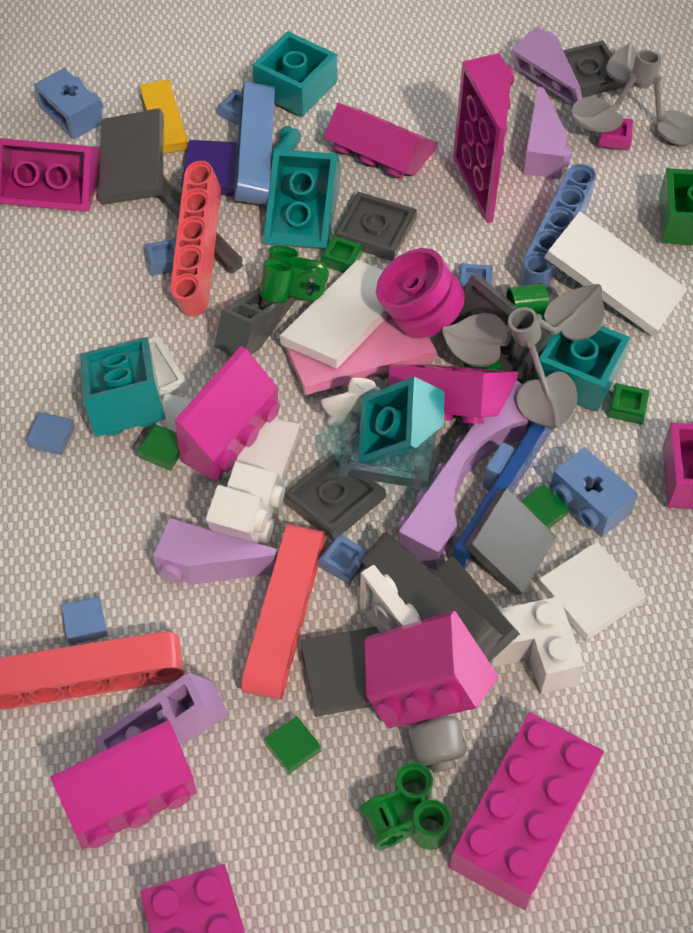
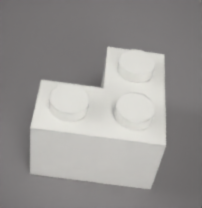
[205,461,285,545]
[490,596,585,694]

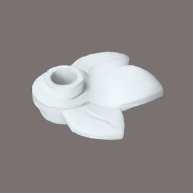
[321,378,381,427]

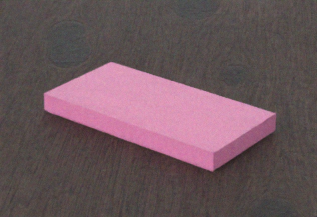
[285,315,437,395]

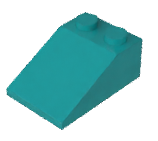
[263,149,342,249]
[80,337,166,437]

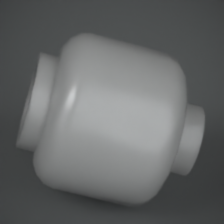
[409,715,466,773]

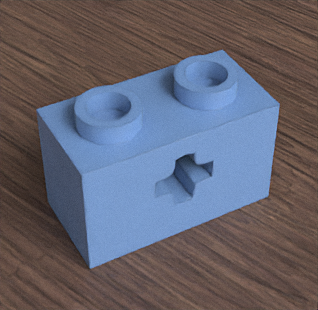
[34,68,103,140]
[549,447,638,538]

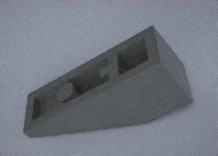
[214,287,297,357]

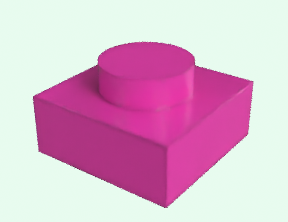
[599,118,633,150]

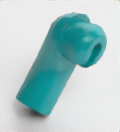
[271,126,301,160]

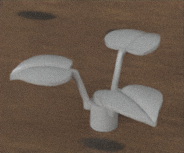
[571,43,693,145]
[442,284,604,429]

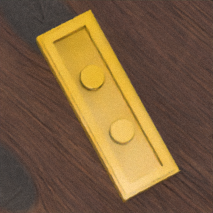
[139,79,188,154]

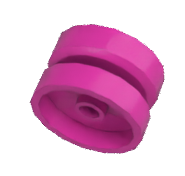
[375,248,465,338]

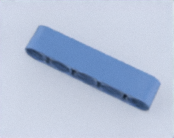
[234,81,275,205]
[520,164,596,290]

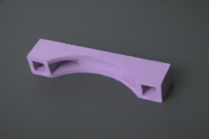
[396,381,532,571]

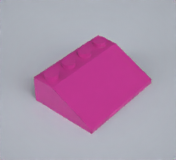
[453,53,514,223]

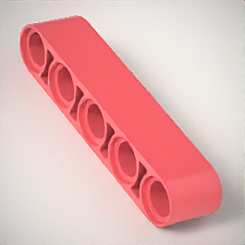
[170,161,221,317]
[241,524,325,700]
[0,632,184,709]

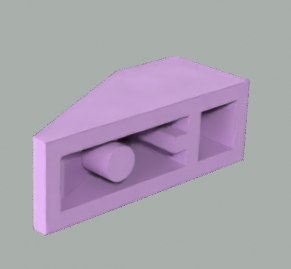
[511,26,582,105]
[523,86,572,179]
[153,518,277,585]
[94,672,229,752]

